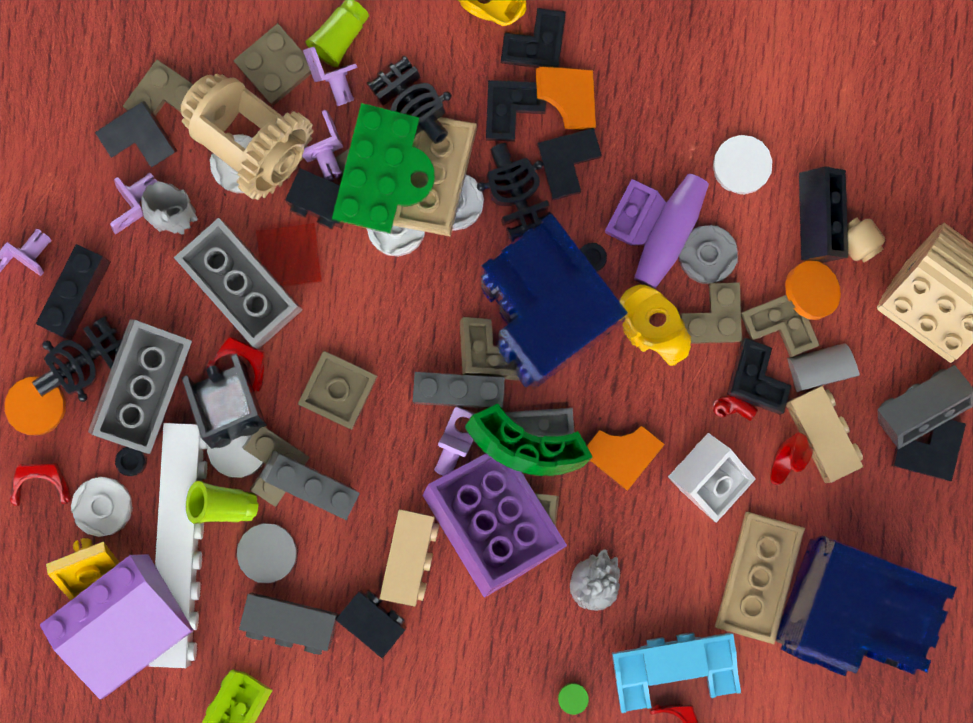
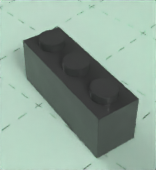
[877,365,973,449]
[413,372,505,410]
[260,450,360,520]
[239,592,339,655]

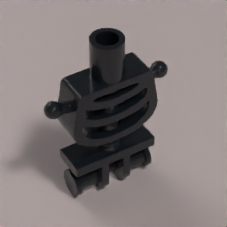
[367,56,452,144]
[477,143,555,242]
[32,316,123,402]

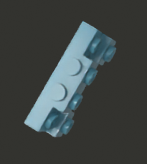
[612,633,741,713]

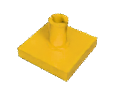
[46,538,120,601]

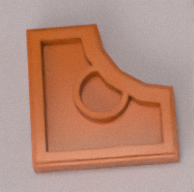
[536,67,596,130]
[587,426,665,491]

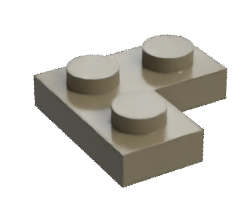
[123,60,193,116]
[680,282,742,344]
[741,295,820,357]
[460,317,523,380]
[242,427,310,507]

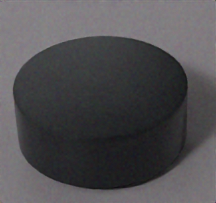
[577,243,607,273]
[115,447,147,476]

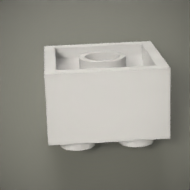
[668,433,756,523]

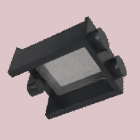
[182,354,267,449]

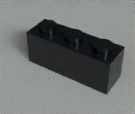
[799,166,848,263]
[36,244,111,340]

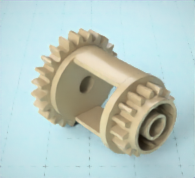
[181,73,314,200]

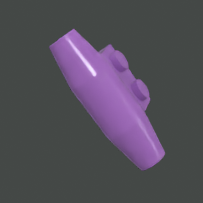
[605,174,709,289]

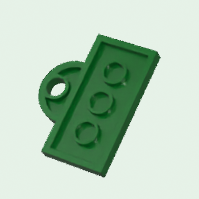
[332,103,435,234]

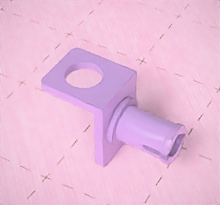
[303,47,358,106]
[302,110,343,181]
[110,172,157,234]
[0,229,52,276]
[434,406,475,476]

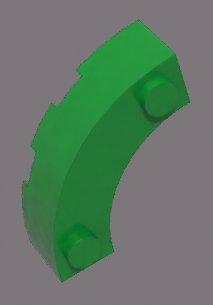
[465,404,593,476]

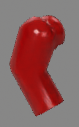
[713,395,758,421]

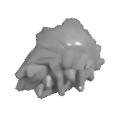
[141,181,198,234]
[570,549,620,611]

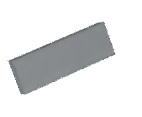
[505,408,574,437]

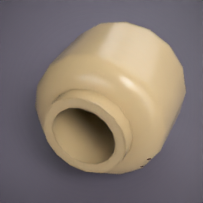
[847,217,885,263]

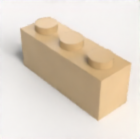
[786,386,863,483]
[380,509,439,607]

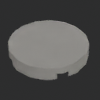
[679,225,738,284]
[237,523,297,583]

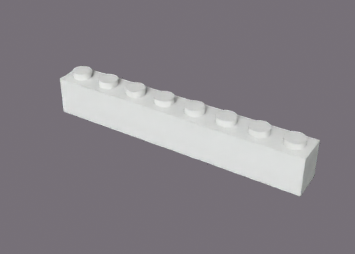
[149,423,208,668]

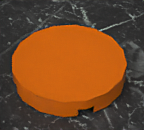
[785,260,841,320]
[4,377,66,435]

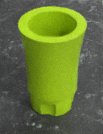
[305,0,369,67]
[186,481,258,524]

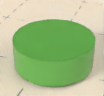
[558,683,589,715]

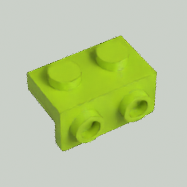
[202,670,273,723]

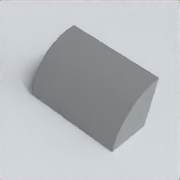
[787,343,860,392]

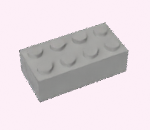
[174,218,303,349]
[88,319,192,454]

